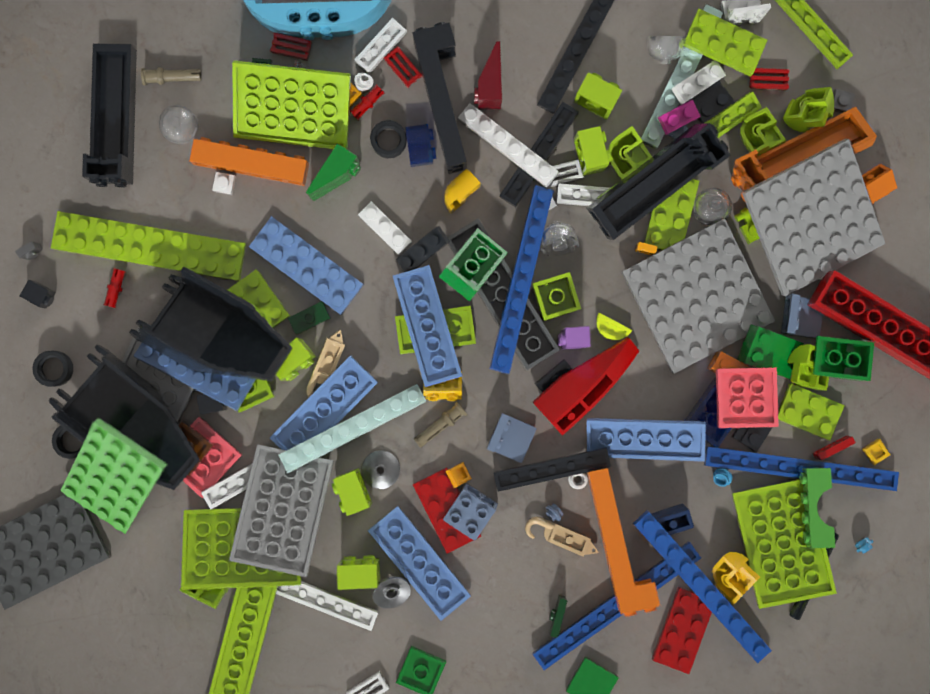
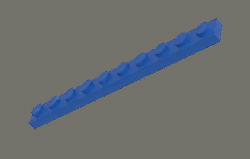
[489,185,554,374]
[704,446,899,491]
[633,510,772,663]
[532,541,701,670]

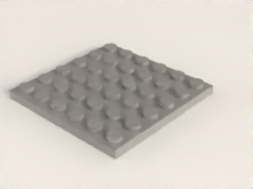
[742,139,885,296]
[621,218,775,374]

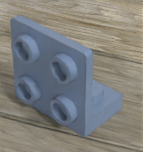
[781,294,823,338]
[487,413,536,463]
[443,483,498,541]

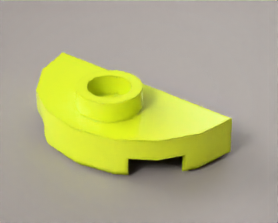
[596,312,632,340]

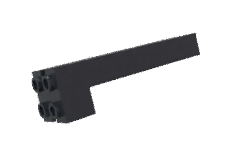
[412,22,467,174]
[82,44,137,188]
[586,123,731,240]

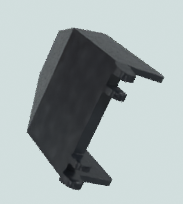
[129,267,293,381]
[49,344,200,490]

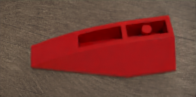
[532,337,639,436]

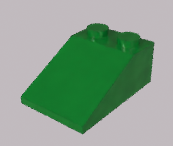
[305,144,361,201]
[439,228,508,301]
[737,324,804,379]
[813,336,874,381]

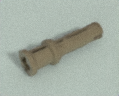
[141,67,201,85]
[414,401,468,448]

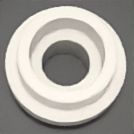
[354,73,373,91]
[568,473,588,489]

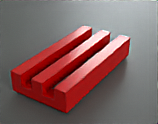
[270,32,312,61]
[383,46,422,88]
[749,68,789,90]
[812,436,856,460]

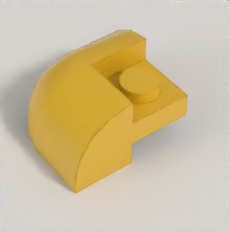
[444,169,481,214]
[711,552,760,605]

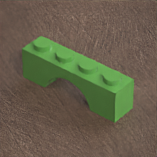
[800,468,835,548]

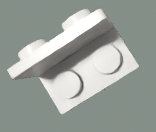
[720,0,771,26]

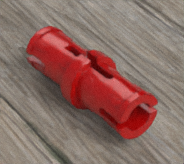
[349,84,385,120]
[103,268,126,308]

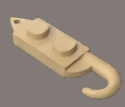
[306,329,345,397]
[525,517,599,557]

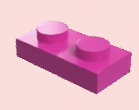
[657,99,701,135]

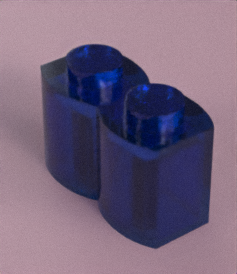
[405,124,437,167]

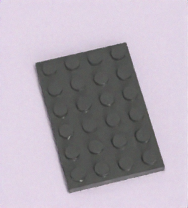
[0,494,111,610]

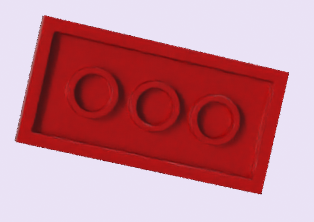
[413,467,481,554]
[652,587,712,674]

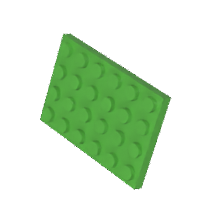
[61,418,167,534]

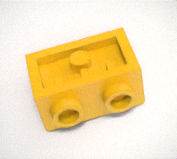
[423,371,462,401]

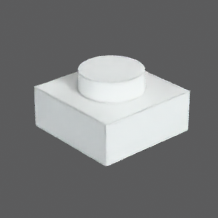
[212,172,236,195]

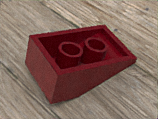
[474,41,502,110]

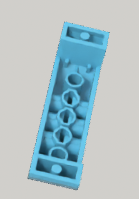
[243,0,392,40]

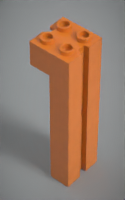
[731,106,877,202]
[586,468,660,617]

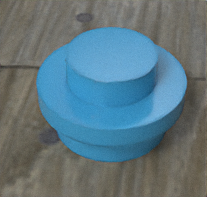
[713,468,733,487]
[854,537,874,554]

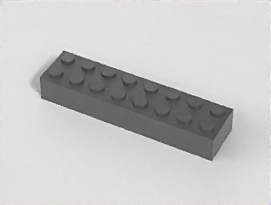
[447,218,560,371]

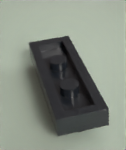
[396,226,450,272]

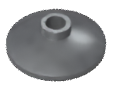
[362,451,400,489]
[372,577,411,609]

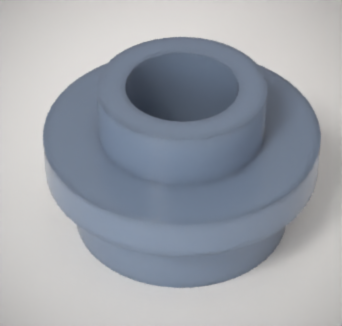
[546,503,563,522]

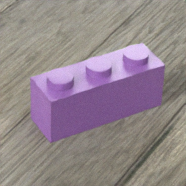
[557,327,591,350]

